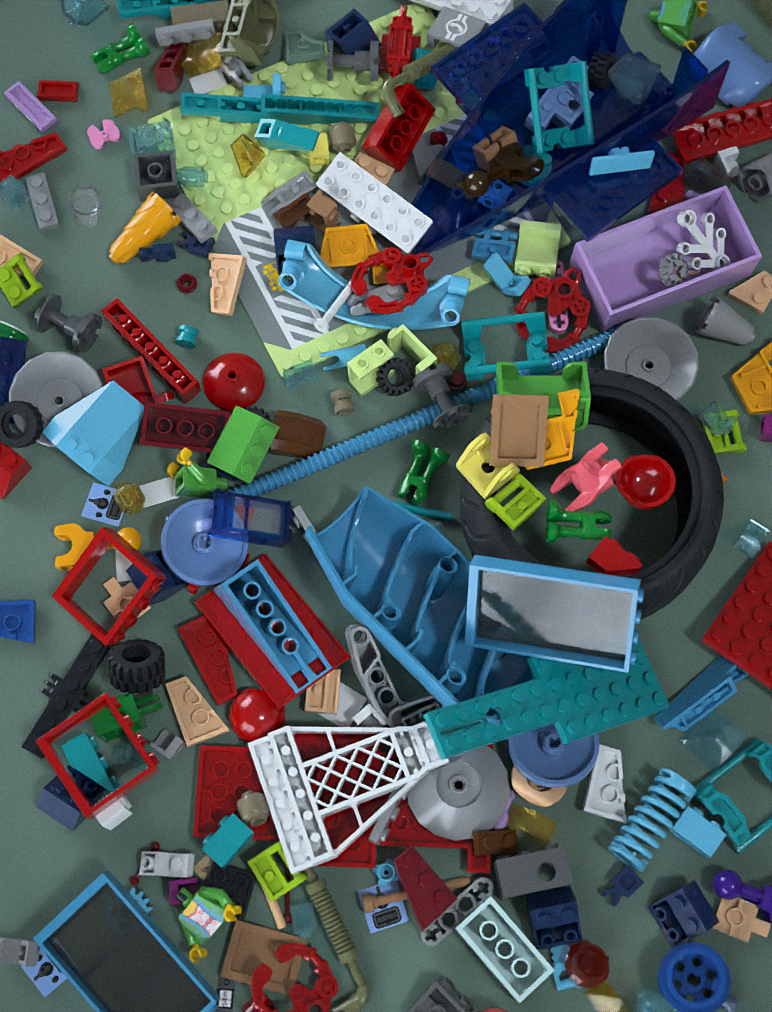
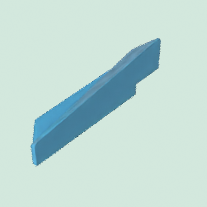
[654,655,749,731]

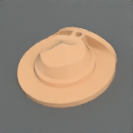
[512,765,567,807]

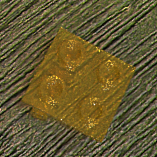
[181,33,222,78]
[109,68,149,117]

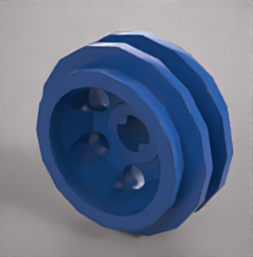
[657,942,731,1012]

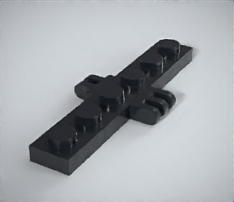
[22,633,111,759]

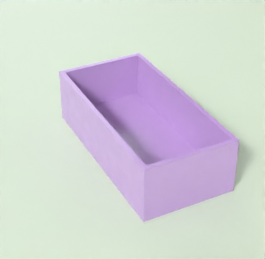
[569,185,762,333]

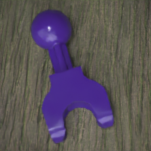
[712,869,772,927]

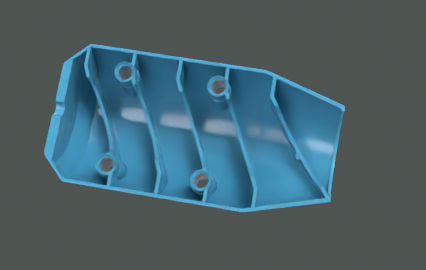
[305,486,553,726]

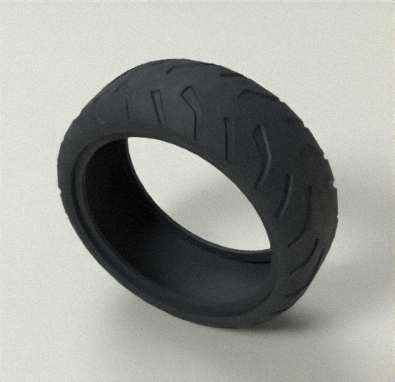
[460,368,724,630]

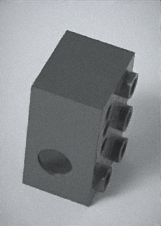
[493,843,573,900]

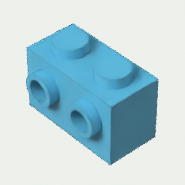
[669,806,727,859]

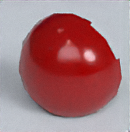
[615,454,676,510]
[229,688,286,743]

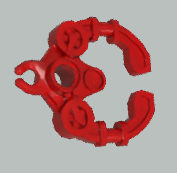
[351,247,434,314]
[514,267,591,353]
[251,943,338,1012]

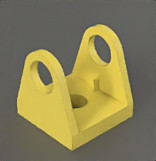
[456,432,520,500]

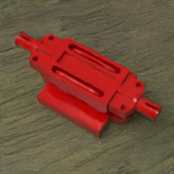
[379,5,421,78]

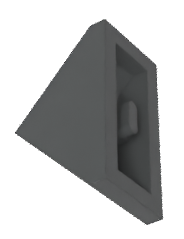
[412,144,443,186]

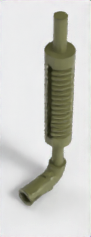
[382,43,465,118]
[304,867,371,1012]

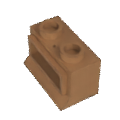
[307,188,341,234]

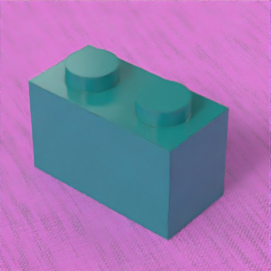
[202,814,255,869]

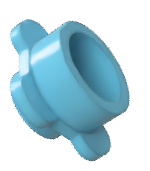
[373,859,399,887]

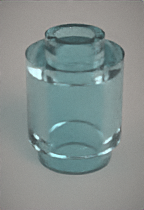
[177,166,208,187]

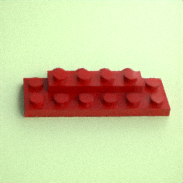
[669,98,772,165]

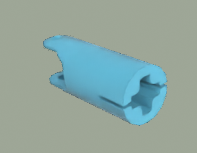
[319,344,366,370]

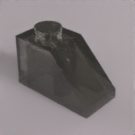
[683,157,734,193]

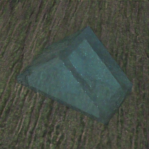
[734,520,770,558]

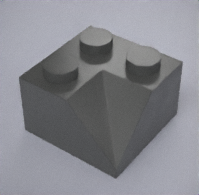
[134,150,180,202]

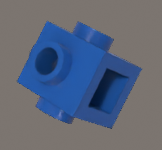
[477,180,513,213]

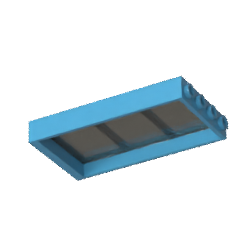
[465,555,644,672]
[33,870,221,1012]

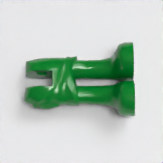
[90,23,151,74]
[397,440,450,506]
[545,499,612,542]

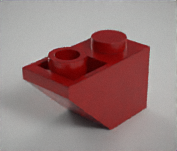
[586,536,642,576]

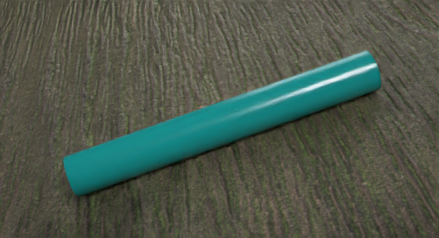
[391,500,453,522]

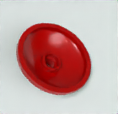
[203,353,265,412]

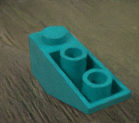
[254,119,320,151]
[61,732,120,792]

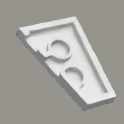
[582,744,627,824]

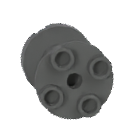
[326,40,379,82]
[34,293,102,353]
[413,363,473,430]

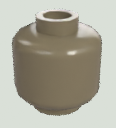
[329,122,357,154]
[237,791,270,827]

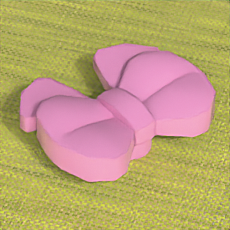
[87,119,121,150]

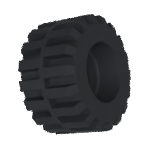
[108,639,165,694]

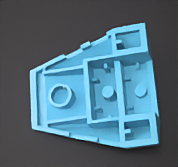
[42,380,144,486]

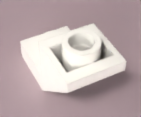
[139,851,195,878]

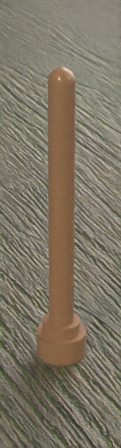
[361,877,471,914]

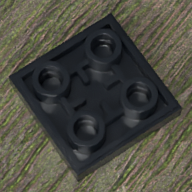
[206,862,257,920]

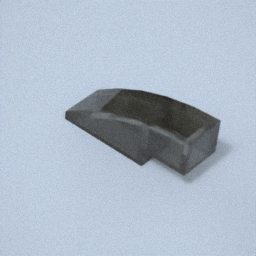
[426,156,476,201]

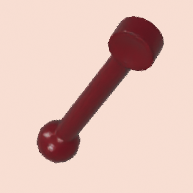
[130,842,160,886]
[284,874,294,923]

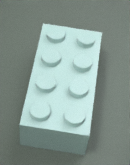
[455,896,555,1003]

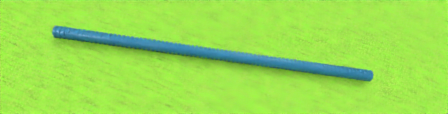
[165,326,619,521]

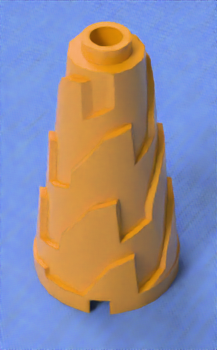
[109,192,182,265]

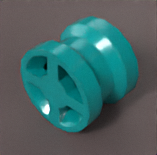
[175,325,199,349]

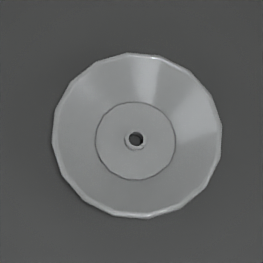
[604,317,699,400]
[9,352,103,447]
[407,746,510,841]

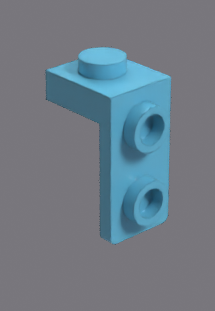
[243,74,286,98]
[483,252,531,296]

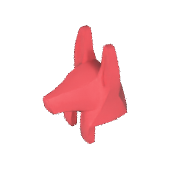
[550,442,622,511]

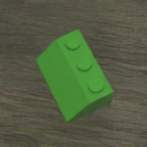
[206,406,280,484]

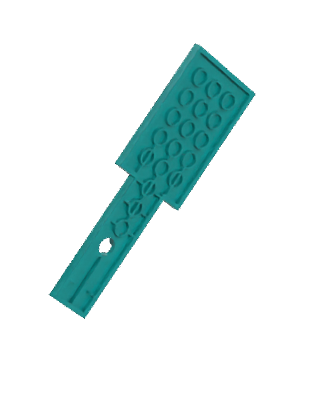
[423,629,669,761]

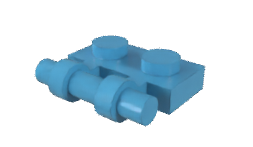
[472,227,518,264]

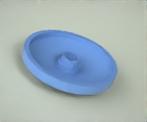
[160,499,248,586]
[508,724,599,788]

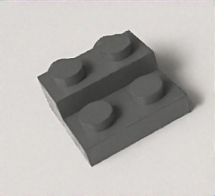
[407,976,474,1012]

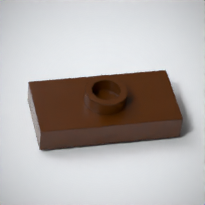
[274,192,311,228]

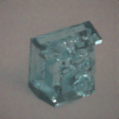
[128,117,177,159]

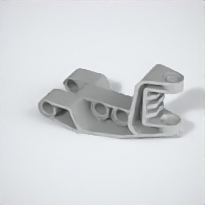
[344,624,444,728]

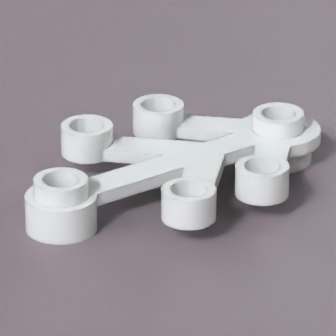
[676,210,731,271]

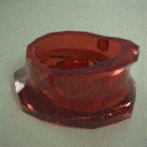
[564,941,610,988]

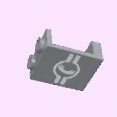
[427,6,488,62]

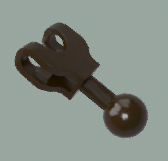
[464,142,544,197]

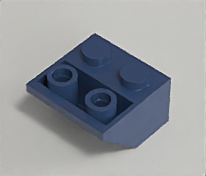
[326,9,381,69]
[273,225,316,275]
[126,550,189,606]
[36,765,105,832]
[648,880,720,949]
[525,886,582,950]

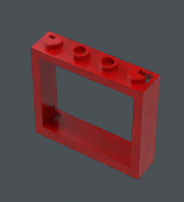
[52,527,167,646]
[36,692,160,820]

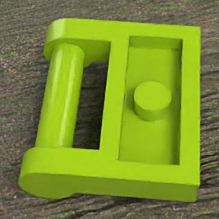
[0,253,44,308]
[701,410,747,455]
[485,473,546,531]
[248,841,307,902]

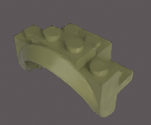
[218,0,280,66]

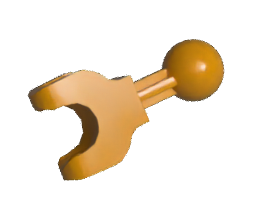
[54,523,142,571]

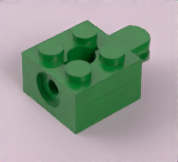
[91,694,163,743]

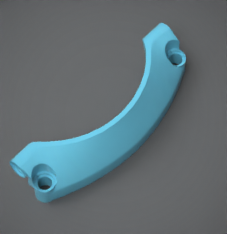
[278,239,470,330]

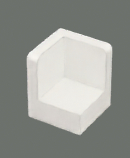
[714,146,740,182]
[352,704,387,728]

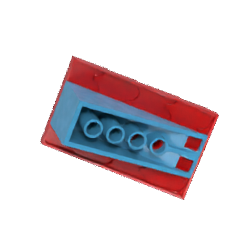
[194,553,351,709]

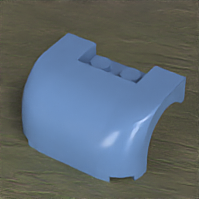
[689,22,772,107]

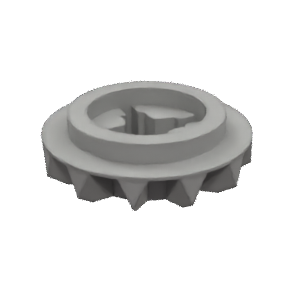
[659,253,689,287]

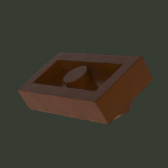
[473,830,518,856]

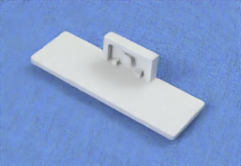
[316,153,433,254]

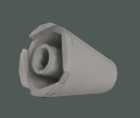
[738,154,772,201]
[695,296,756,346]

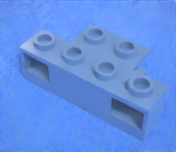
[524,56,594,132]

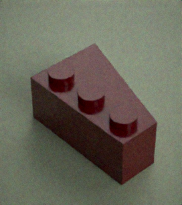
[392,845,458,931]

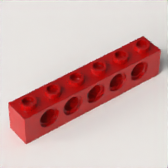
[101,298,201,404]

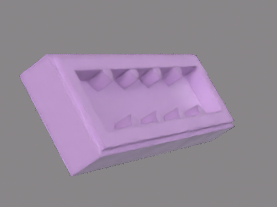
[4,81,57,133]

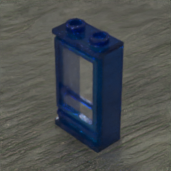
[207,489,293,548]

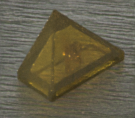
[231,134,266,179]
[585,979,628,1012]

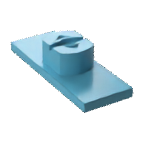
[589,147,655,175]

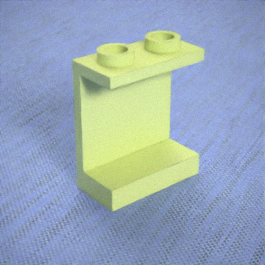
[514,220,561,278]
[387,324,437,376]
[347,339,394,397]

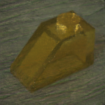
[506,804,558,845]

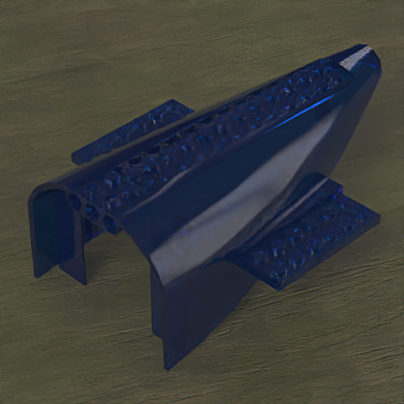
[411,0,731,255]

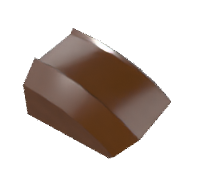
[270,410,326,459]

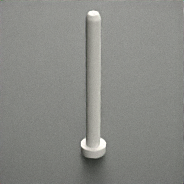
[314,268,369,333]

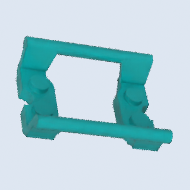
[524,61,595,153]
[461,311,550,381]
[693,737,772,855]

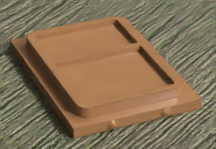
[489,394,549,467]
[220,920,308,995]

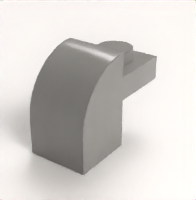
[0,937,40,967]

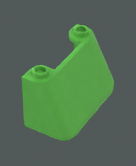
[496,362,591,431]

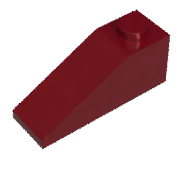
[154,42,189,92]

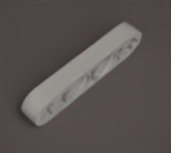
[421,877,494,946]

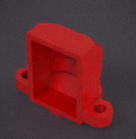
[102,355,174,405]

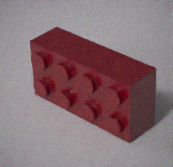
[140,402,232,453]

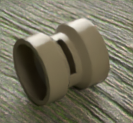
[330,388,355,416]

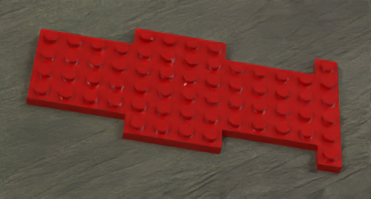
[193,733,493,874]

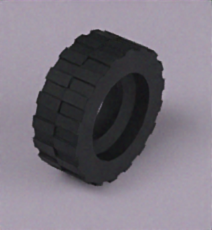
[0,401,44,448]

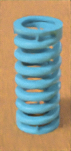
[608,768,696,872]

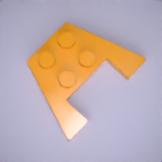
[320,224,388,286]
[730,341,772,415]
[491,388,580,470]

